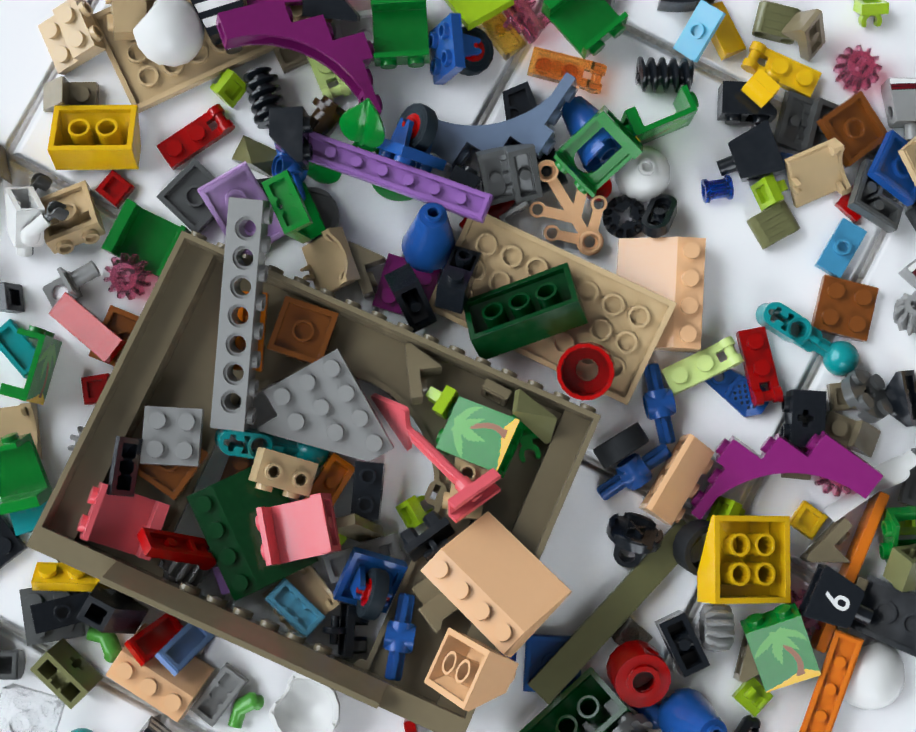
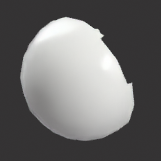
[133,0,205,67]
[844,640,905,710]
[269,673,340,732]

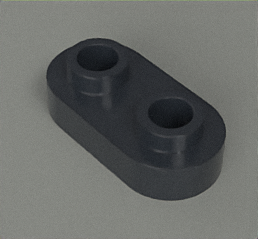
[641,194,677,238]

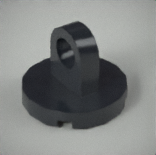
[606,512,663,568]

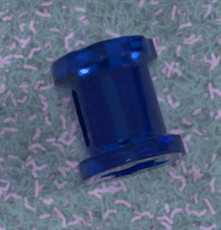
[701,175,734,204]

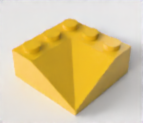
[697,515,791,604]

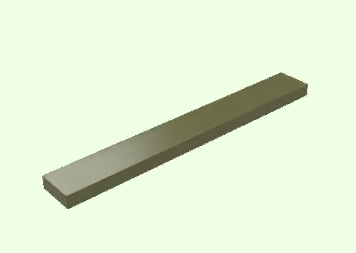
[527,519,702,705]

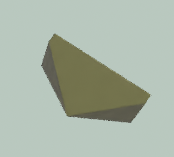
[232,135,277,178]
[512,389,557,444]

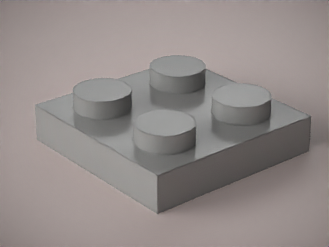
[140,406,204,467]

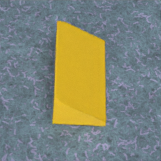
[711,1,746,61]

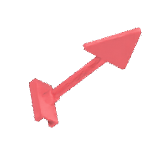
[370,393,501,523]

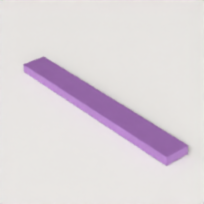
[275,132,494,223]

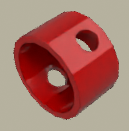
[557,342,615,401]
[606,640,671,708]

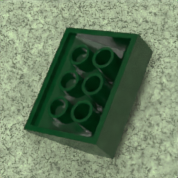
[186,467,319,602]

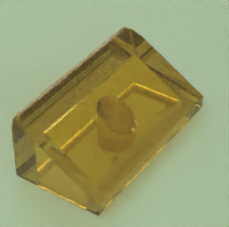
[478,12,527,61]

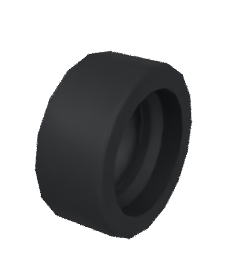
[593,422,650,469]
[673,519,710,576]

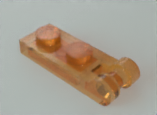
[527,46,607,94]

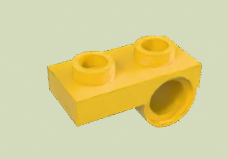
[741,68,781,109]

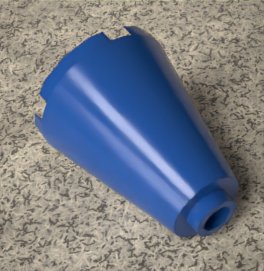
[561,96,621,172]
[401,203,456,273]
[658,687,728,732]

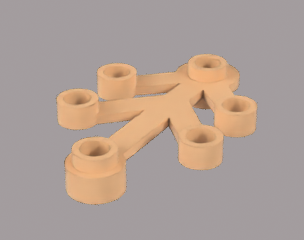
[529,160,607,256]

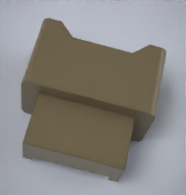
[412,577,458,633]

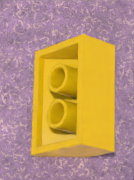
[47,105,141,170]

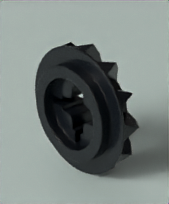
[602,195,645,238]

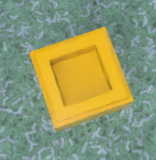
[790,500,828,540]

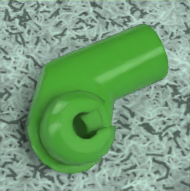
[86,626,122,663]
[228,692,264,729]

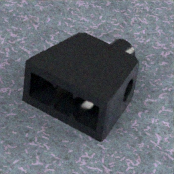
[716,120,787,182]

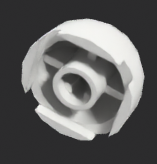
[615,146,670,202]

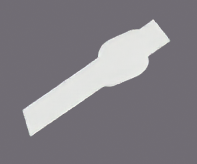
[823,450,916,522]

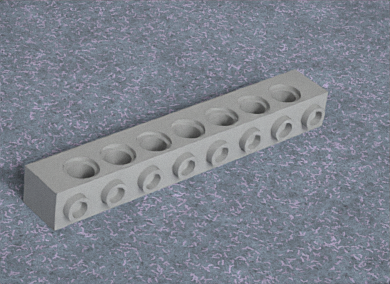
[210,197,273,432]

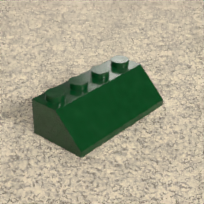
[464,263,588,360]
[519,667,634,732]

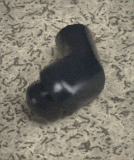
[734,715,761,732]

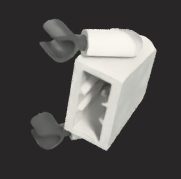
[5,173,69,257]

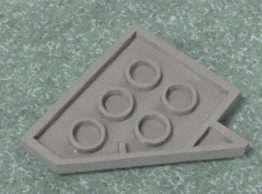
[257,349,394,462]

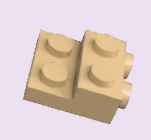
[37,0,107,75]
[40,180,106,255]

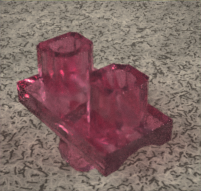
[503,0,550,44]

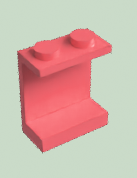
[77,482,170,561]
[255,493,342,566]

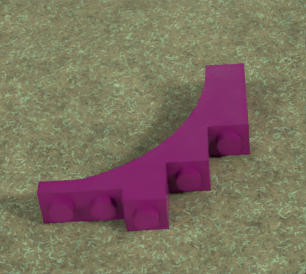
[216,0,383,115]
[690,431,883,520]

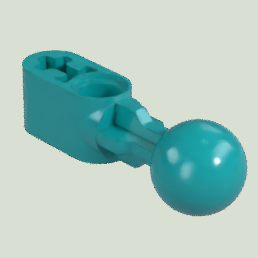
[755,302,859,376]
[214,428,330,468]

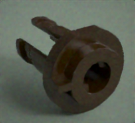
[311,95,346,137]

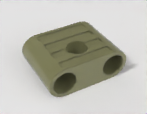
[752,1,801,45]
[746,200,801,250]

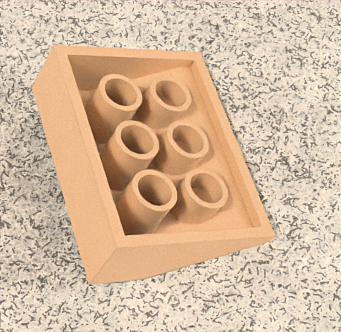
[616,236,706,353]
[420,511,572,658]

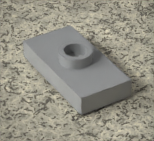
[190,662,249,727]

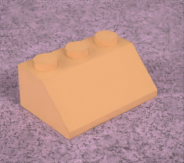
[639,434,715,526]
[106,623,216,723]
[424,628,519,712]

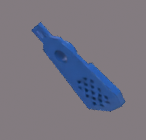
[705,369,769,417]

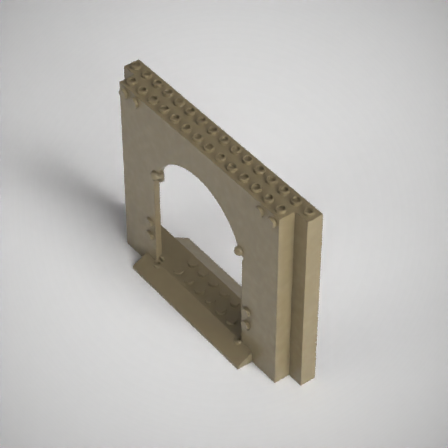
[26,231,601,732]

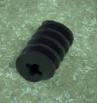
[635,56,694,93]
[243,67,286,129]

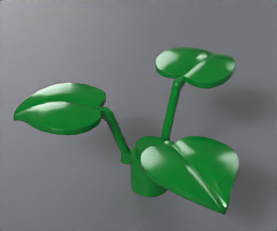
[307,98,413,201]

